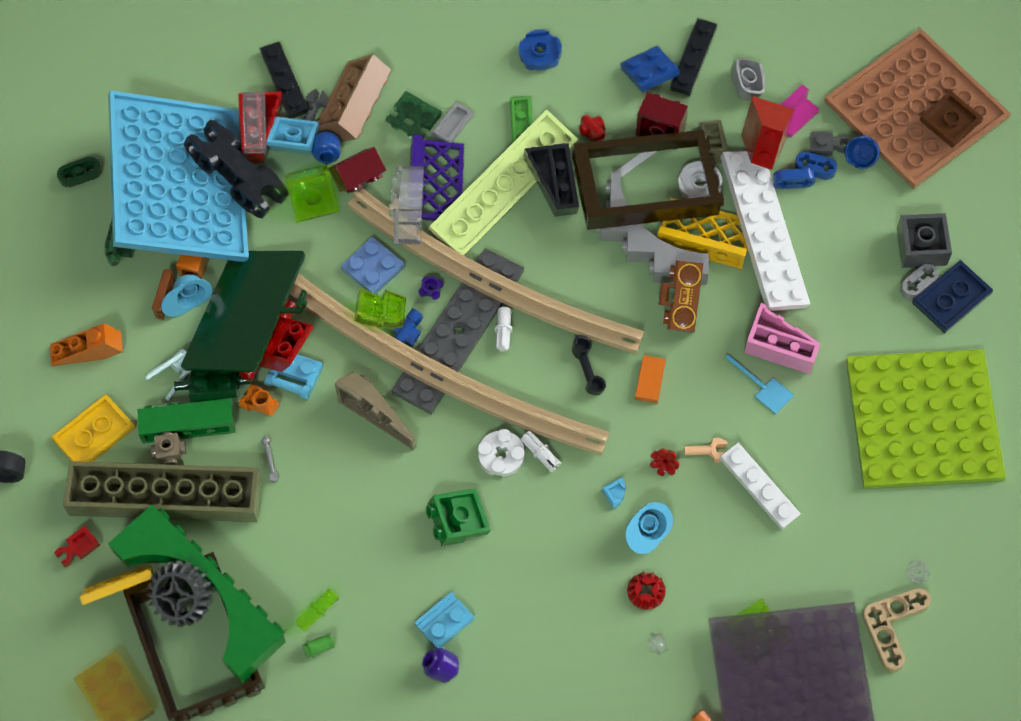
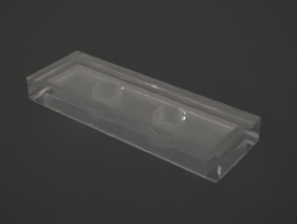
[243,92,266,153]

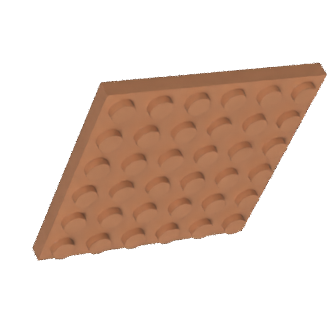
[824,28,1011,189]

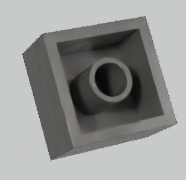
[896,213,952,268]

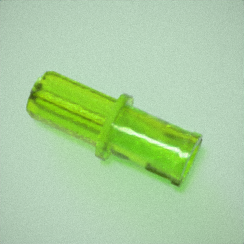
[296,588,339,631]

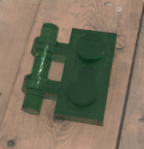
[385,91,442,140]

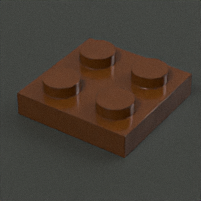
[920,90,983,148]

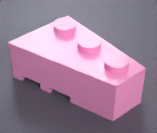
[744,303,821,374]

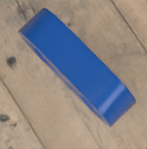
[795,152,837,180]
[772,168,815,189]

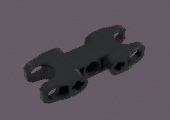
[184,120,289,219]

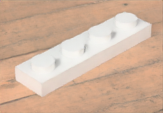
[720,443,801,530]

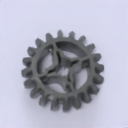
[147,560,213,627]

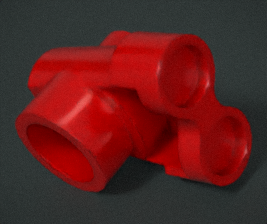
[579,115,606,142]

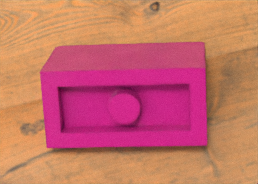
[781,84,819,137]

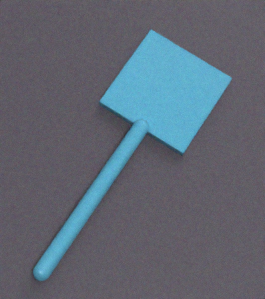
[725,354,794,414]

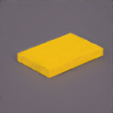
[51,394,136,462]
[80,564,153,605]

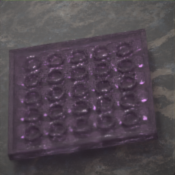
[708,602,875,721]

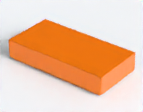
[635,355,666,404]

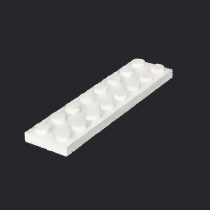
[720,151,810,311]

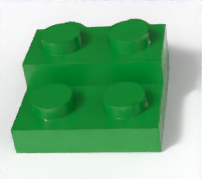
[426,488,491,546]

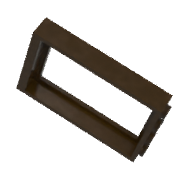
[572,130,724,230]
[123,552,265,721]

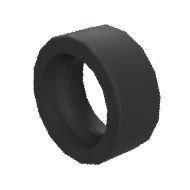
[0,450,26,483]

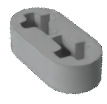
[900,264,938,300]

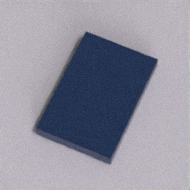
[912,260,993,334]

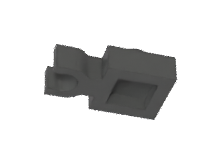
[810,131,848,156]

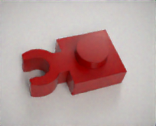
[54,526,100,567]

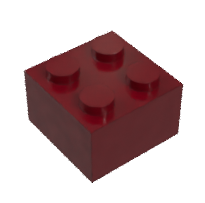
[636,92,688,150]
[328,146,387,194]

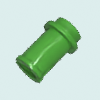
[302,633,335,658]

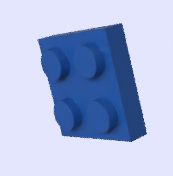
[620,46,680,93]

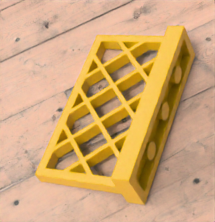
[657,198,748,269]

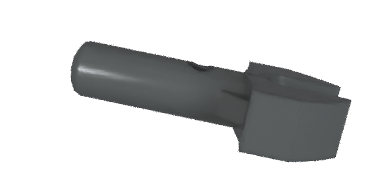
[304,89,329,121]

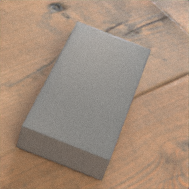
[431,102,474,143]

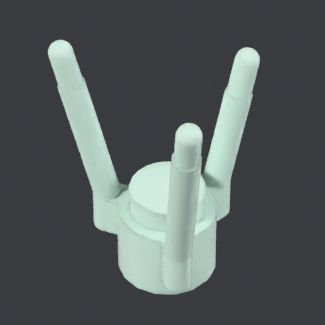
[145,349,191,401]

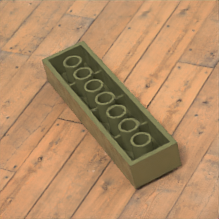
[63,461,262,522]

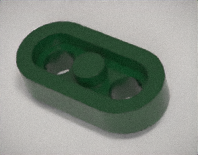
[57,157,102,187]

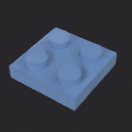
[341,237,405,297]

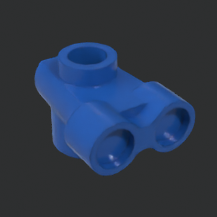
[393,308,423,347]

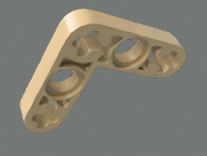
[862,588,931,673]

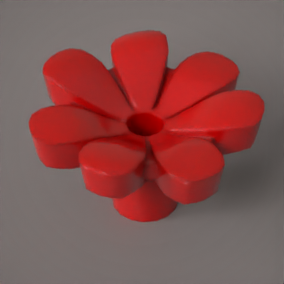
[650,448,680,476]

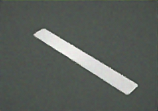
[615,151,657,178]

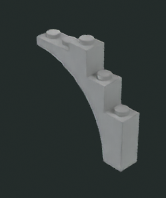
[596,172,709,284]

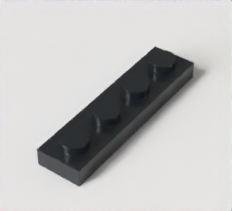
[670,18,718,96]
[259,41,308,119]

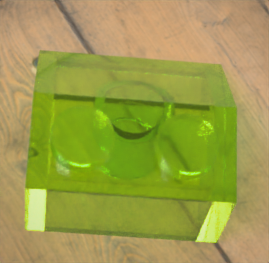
[284,164,339,223]

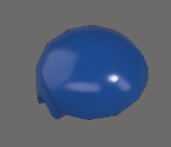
[844,136,880,169]

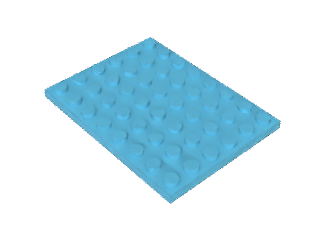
[108,90,249,262]

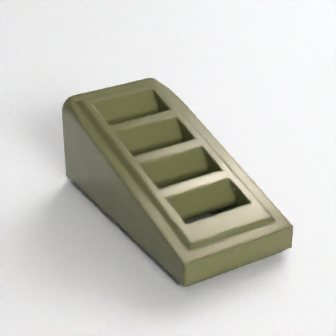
[700,120,727,164]

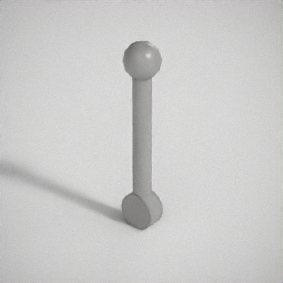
[261,437,279,483]

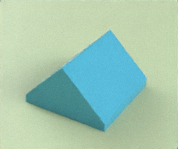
[266,117,319,156]

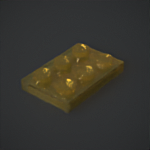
[74,651,155,721]

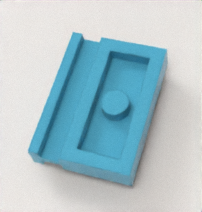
[415,592,475,648]

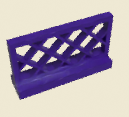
[407,135,464,223]

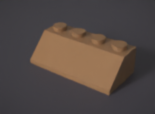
[317,54,391,142]

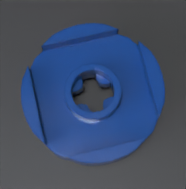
[519,30,562,70]

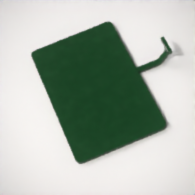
[181,251,308,372]

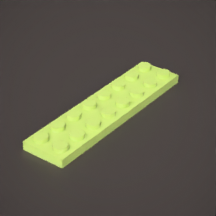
[428,110,578,256]

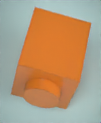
[176,255,210,279]

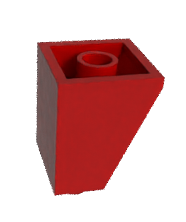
[741,96,795,170]

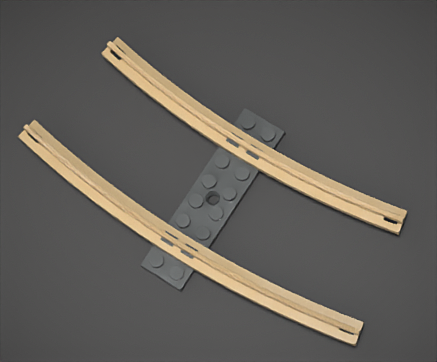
[289,189,644,456]

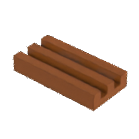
[152,269,176,320]

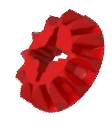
[627,571,666,610]

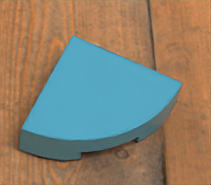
[602,477,625,510]

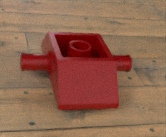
[240,300,313,382]

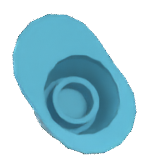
[161,274,213,317]
[625,502,673,554]

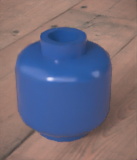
[312,132,341,164]

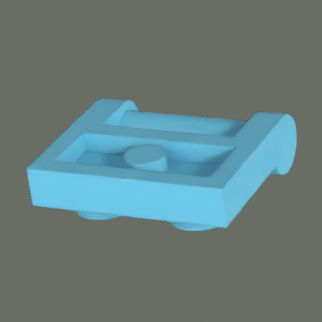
[264,354,324,400]

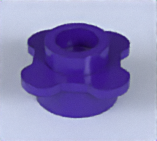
[418,276,444,300]

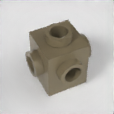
[151,432,186,465]

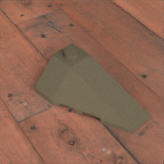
[334,372,416,450]

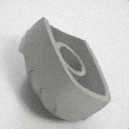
[731,58,765,101]

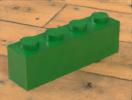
[137,398,236,444]

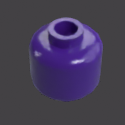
[422,647,459,683]

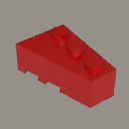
[238,92,282,163]

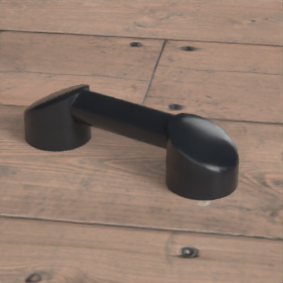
[572,336,606,395]

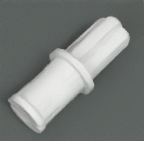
[495,307,513,352]
[521,431,561,473]

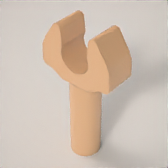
[684,438,728,463]

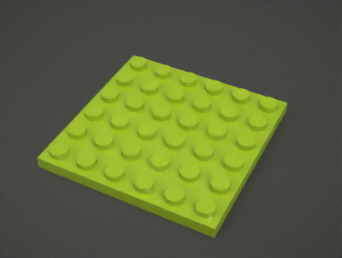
[846,349,1006,489]

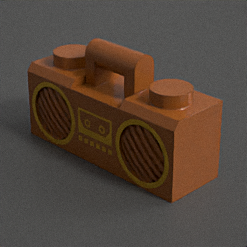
[658,260,703,333]

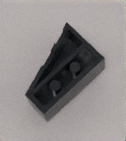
[523,143,579,217]

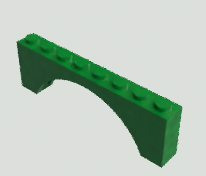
[108,505,286,683]

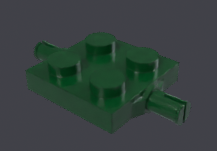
[174,371,254,402]

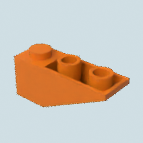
[50,323,123,366]

